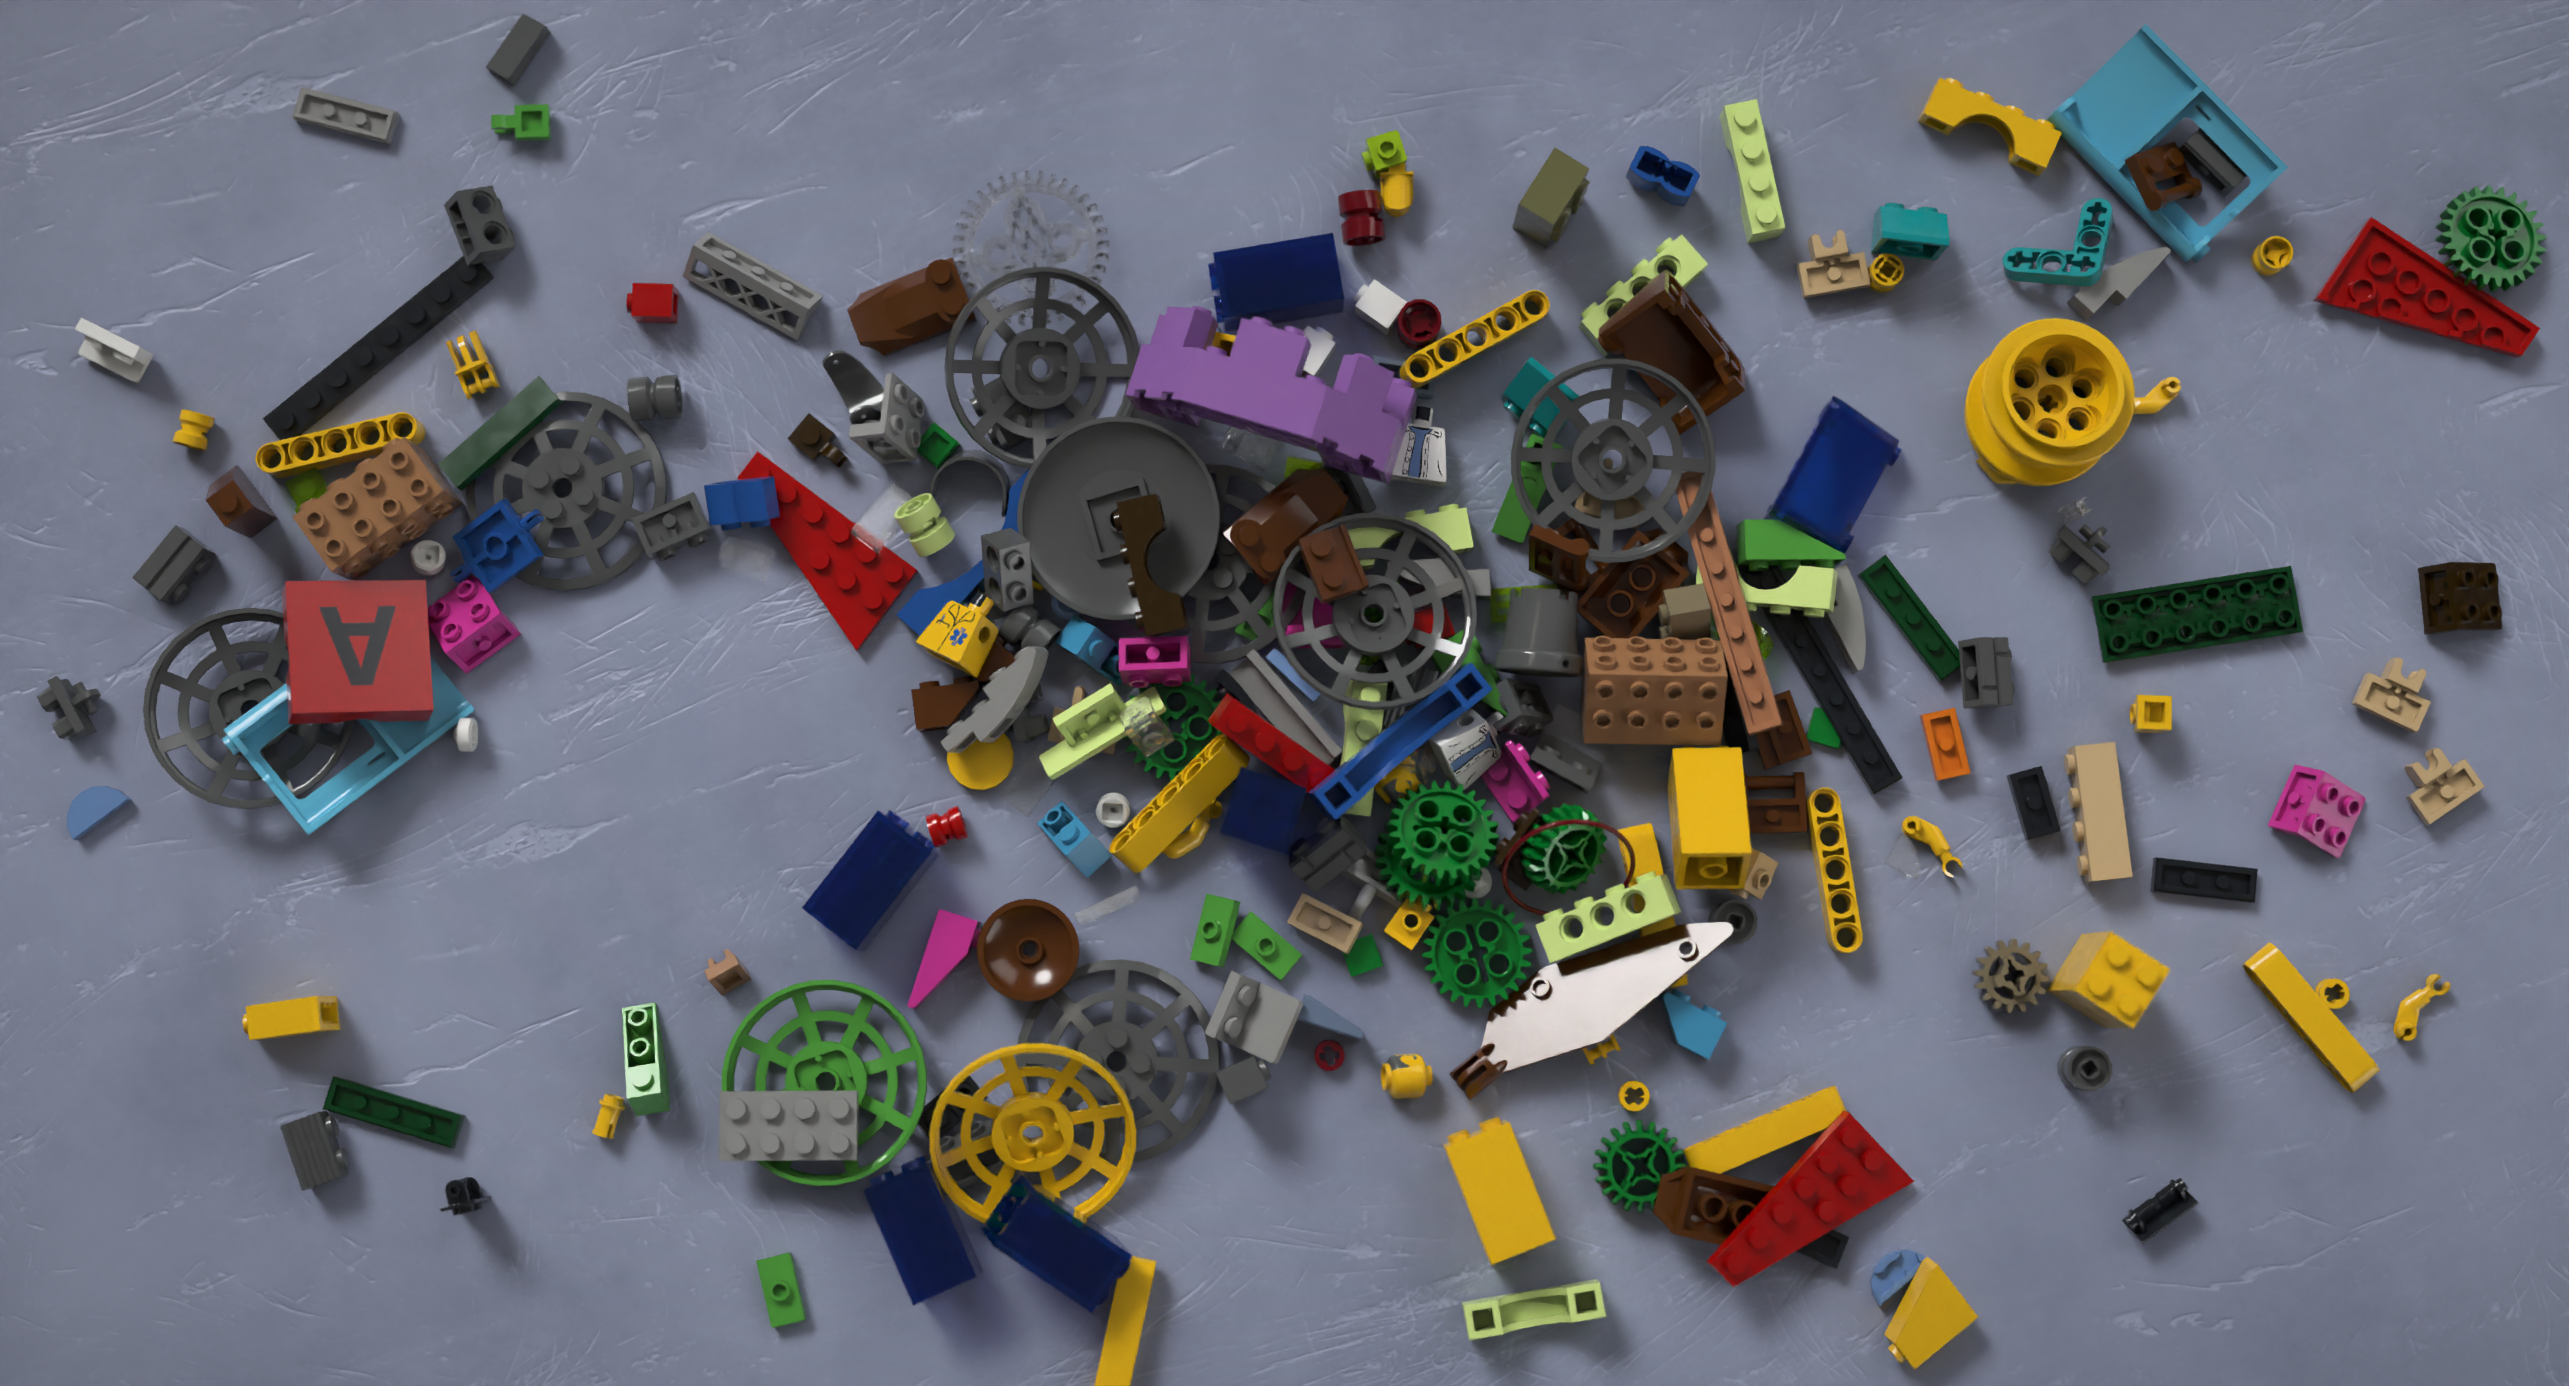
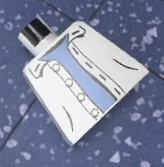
[1391,406,1447,487]
[1428,708,1504,791]

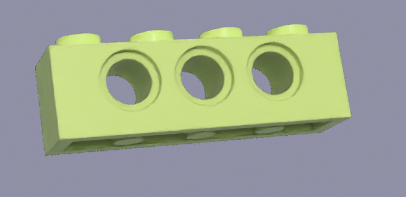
[1579,234,1708,357]
[1535,871,1682,963]

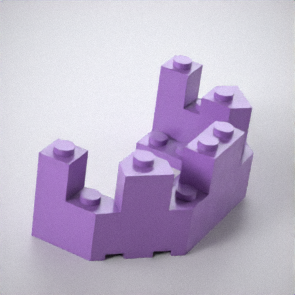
[1126,306,1417,484]

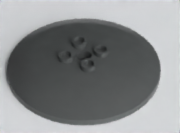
[1017,416,1221,620]

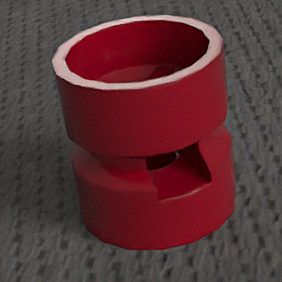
[1338,190,1386,246]
[1397,299,1442,351]

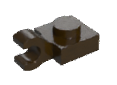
[787,413,848,468]

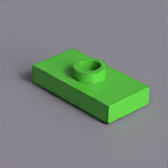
[1190,893,1240,968]
[1231,911,1303,980]
[756,1252,807,1328]

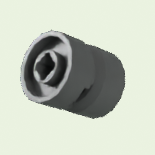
[627,375,683,422]
[998,604,1061,651]
[1708,900,1758,945]
[2057,1046,2112,1091]

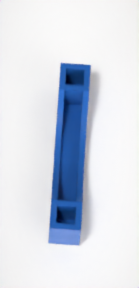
[896,468,1030,636]
[1307,663,1493,820]

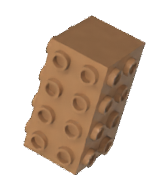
[293,437,463,580]
[1580,636,1727,746]

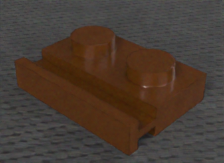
[1297,524,1369,604]
[1756,690,1813,770]

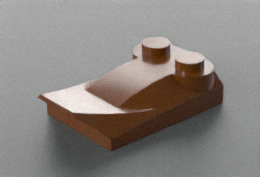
[847,257,977,356]
[1220,468,1348,586]
[1577,528,1690,639]
[1653,1166,1774,1245]

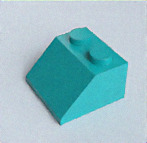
[1870,203,1950,260]
[1501,356,1579,438]

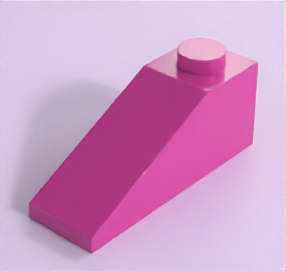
[907,909,981,1009]

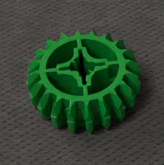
[1519,803,1608,894]
[1593,1120,1686,1213]

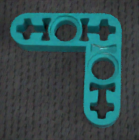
[2003,198,2113,286]

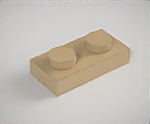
[1287,893,1364,955]

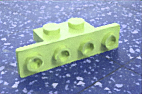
[1039,683,1167,780]

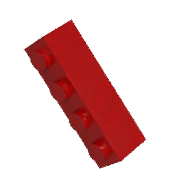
[1207,693,1336,792]

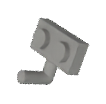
[1341,848,1416,921]

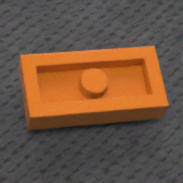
[1920,708,1971,781]

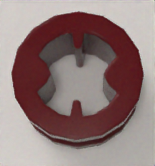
[1314,1039,1345,1071]

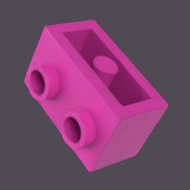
[1119,636,1191,688]

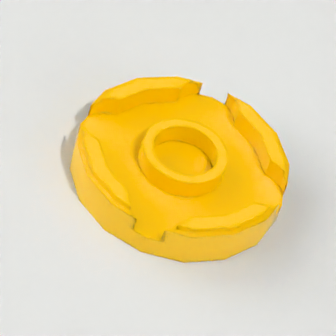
[947,733,1014,790]

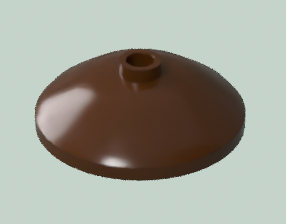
[977,899,1080,1001]

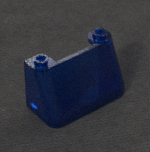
[1763,396,1902,554]

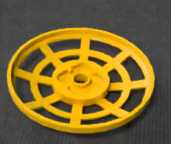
[930,1043,1136,1233]

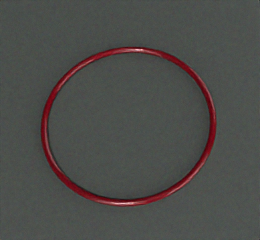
[1501,819,1636,916]

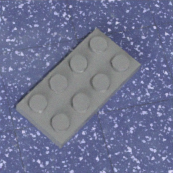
[719,1090,859,1161]

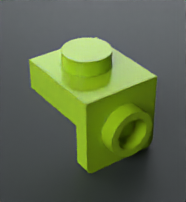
[1361,130,1407,180]

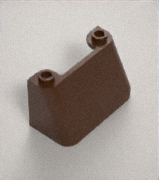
[1598,270,1745,435]

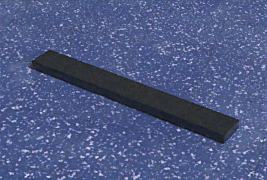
[1736,561,1903,795]

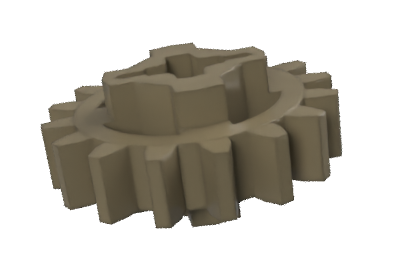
[1972,939,2049,1013]

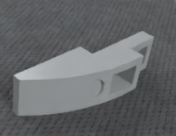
[940,646,1049,753]

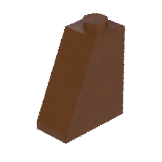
[206,465,278,538]

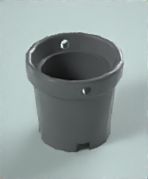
[1494,588,1583,678]

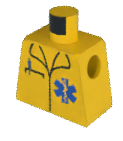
[916,592,998,678]

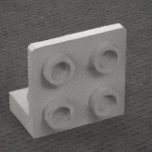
[849,373,925,464]
[1204,971,1303,1065]

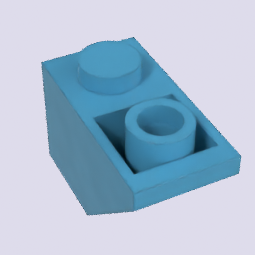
[1055,615,1122,686]
[1037,800,1112,878]
[1660,989,1727,1060]

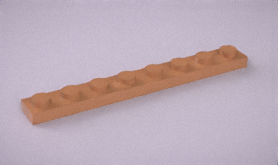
[1676,471,1783,735]

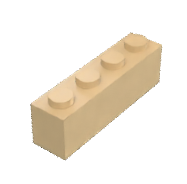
[2064,742,2133,883]

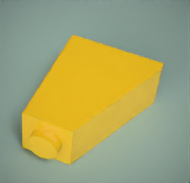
[243,996,340,1040]
[1884,1257,1978,1369]

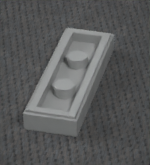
[292,87,400,145]

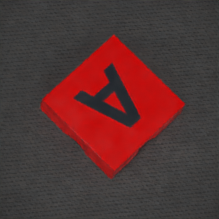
[282,580,434,724]

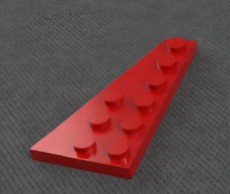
[2313,217,2540,358]
[737,451,919,651]
[1706,1110,1914,1287]

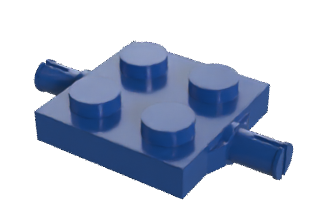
[450,499,544,593]

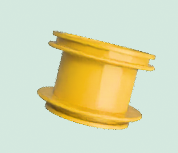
[1964,318,2135,486]

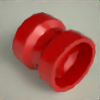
[926,806,968,848]

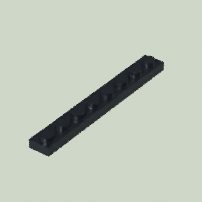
[263,256,495,440]

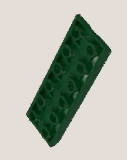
[2091,566,2303,663]

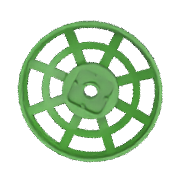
[722,980,927,1186]

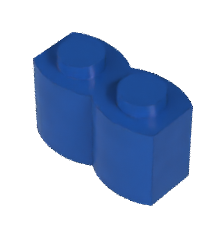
[1626,146,1700,206]
[704,477,780,531]

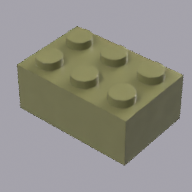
[1512,148,1590,248]

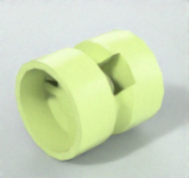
[894,493,955,557]

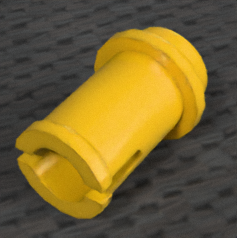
[592,1093,626,1139]

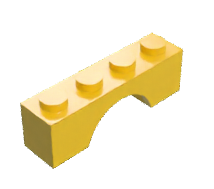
[1918,78,2062,176]

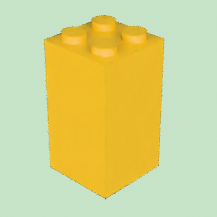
[1667,746,1751,889]
[2046,931,2171,1029]
[1443,1116,1556,1265]

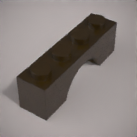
[1113,493,1189,637]

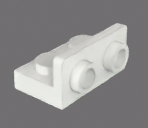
[75,318,153,383]

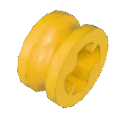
[2315,978,2350,1009]
[1618,1080,1650,1112]

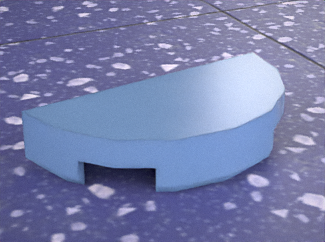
[1266,649,1321,703]
[67,786,132,840]
[1870,1249,1926,1307]

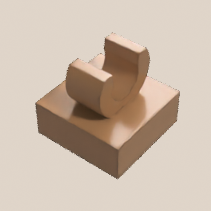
[705,949,751,996]

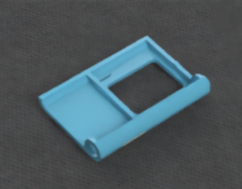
[2046,24,2288,263]
[222,656,475,835]

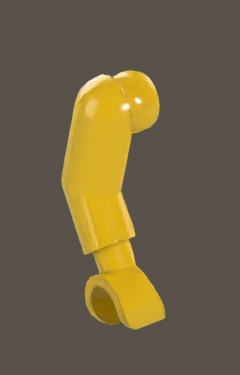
[2133,377,2181,415]
[1162,799,1223,859]
[1902,815,1963,878]
[2393,974,2451,1041]

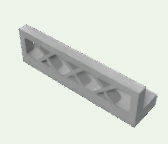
[683,232,823,341]
[1229,649,1342,765]

